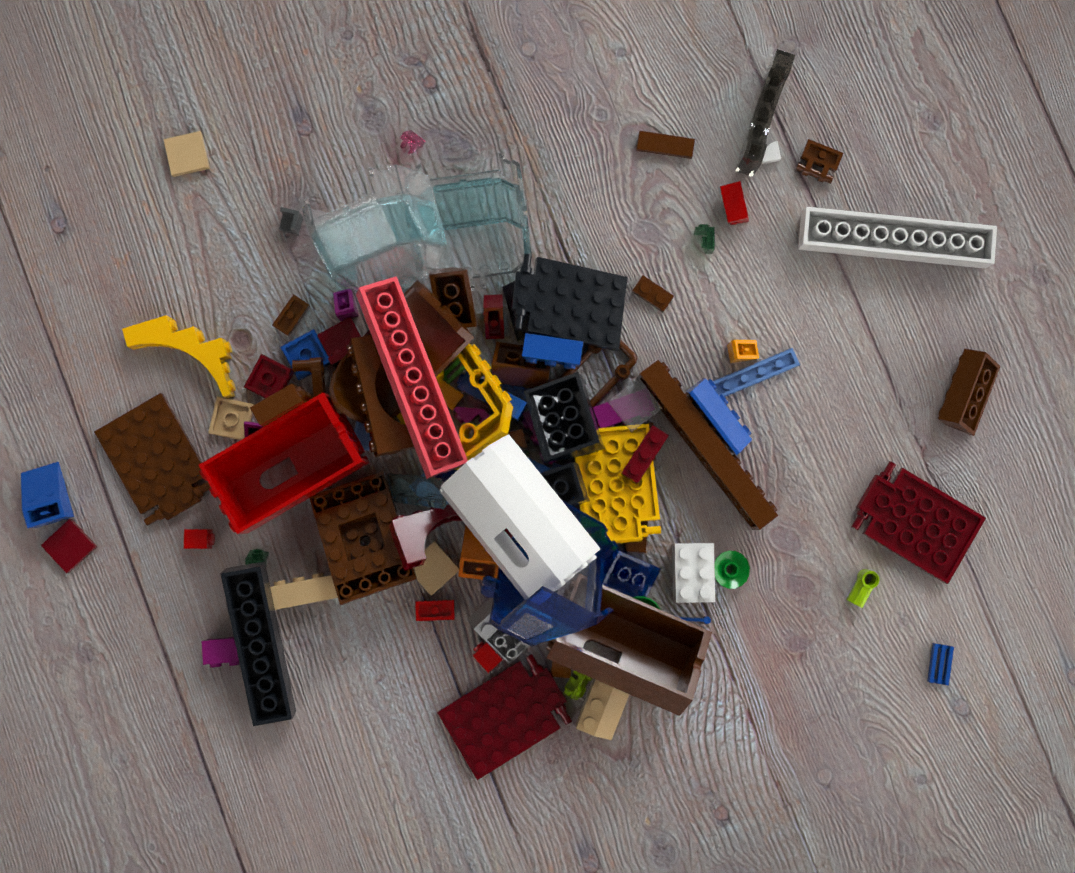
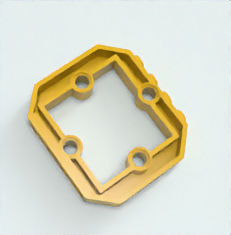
[397,344,513,470]

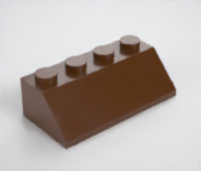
[938,349,1001,436]

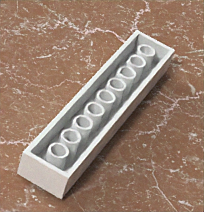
[798,207,997,269]

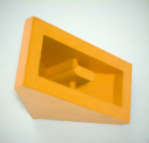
[727,340,759,363]

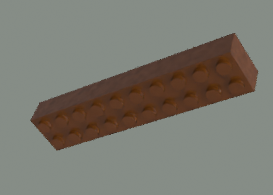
[636,360,778,530]

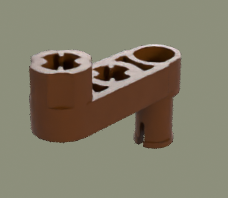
[292,357,330,398]

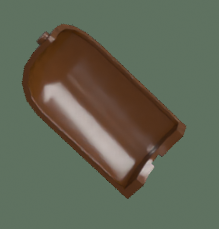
[329,279,474,423]

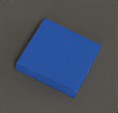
[280,329,330,381]

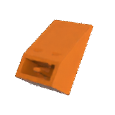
[458,525,500,581]

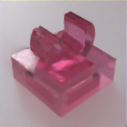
[400,130,426,154]

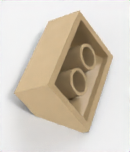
[575,679,629,740]

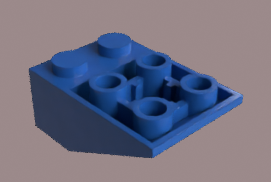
[21,462,74,528]

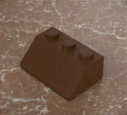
[429,267,477,328]
[491,342,550,388]

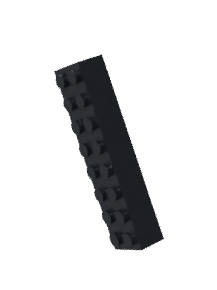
[220,561,296,726]

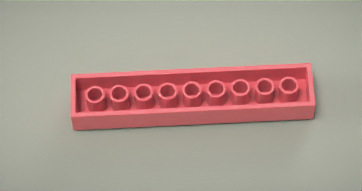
[356,276,468,479]

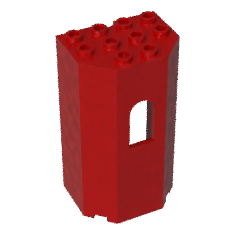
[199,392,369,534]

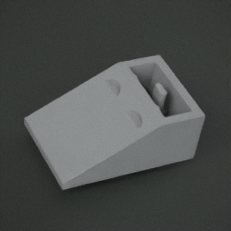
[467,593,538,664]

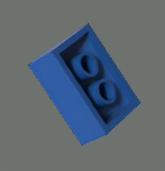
[522,333,583,370]

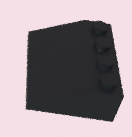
[524,372,605,463]

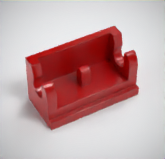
[720,181,749,225]

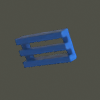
[927,643,954,686]

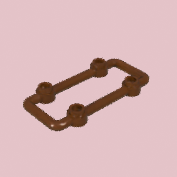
[550,339,637,408]

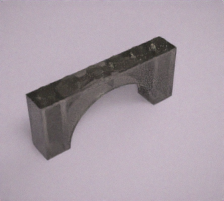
[735,49,795,177]

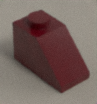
[483,294,505,339]

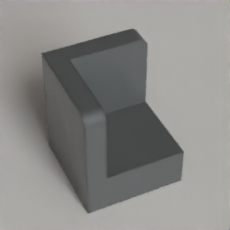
[279,207,303,235]

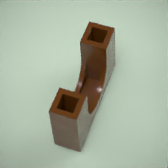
[250,383,313,427]

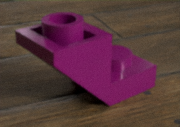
[454,407,490,424]

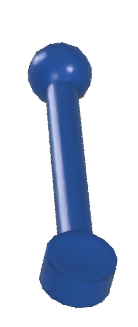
[674,615,711,624]

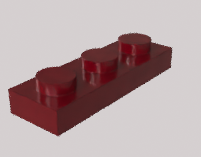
[621,425,669,484]

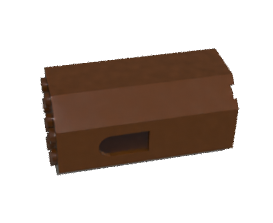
[546,576,712,716]

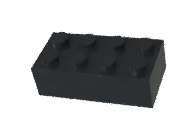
[540,462,590,508]

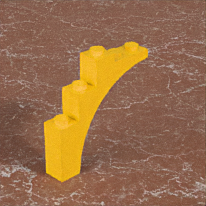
[122,315,236,399]

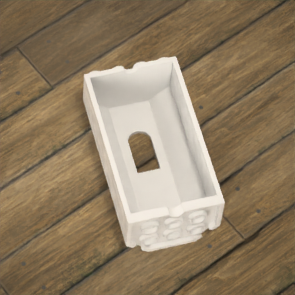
[439,434,600,605]

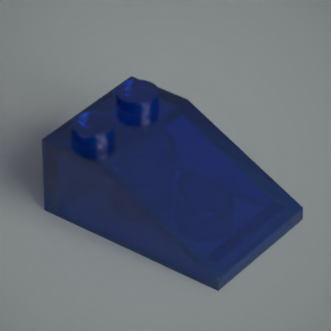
[589,544,661,598]

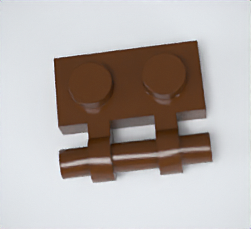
[796,139,843,184]

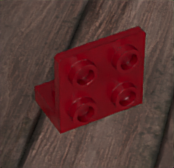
[317,317,361,368]

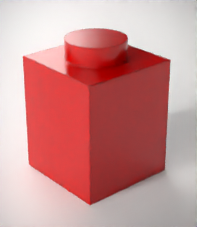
[183,529,215,549]
[473,641,503,673]

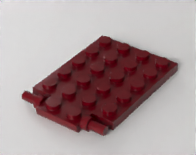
[851,461,986,584]
[437,654,572,780]

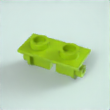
[564,671,593,700]

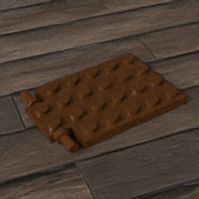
[94,393,210,526]

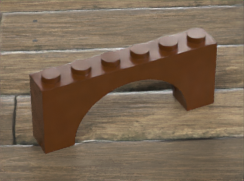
[347,335,415,457]

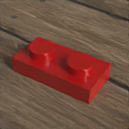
[415,600,455,621]

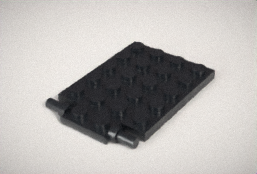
[511,254,628,351]

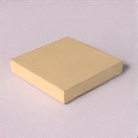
[163,131,210,177]
[208,396,255,440]
[415,541,459,596]

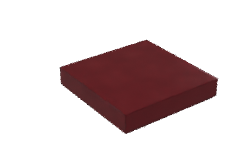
[244,354,294,399]
[41,519,97,573]

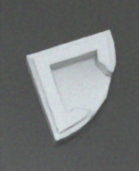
[761,141,781,164]

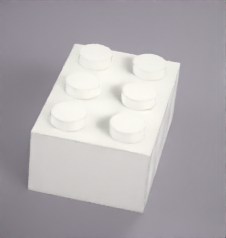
[672,543,715,603]

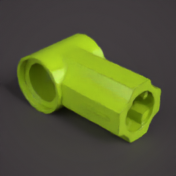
[846,569,880,608]

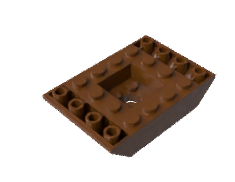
[309,471,417,605]

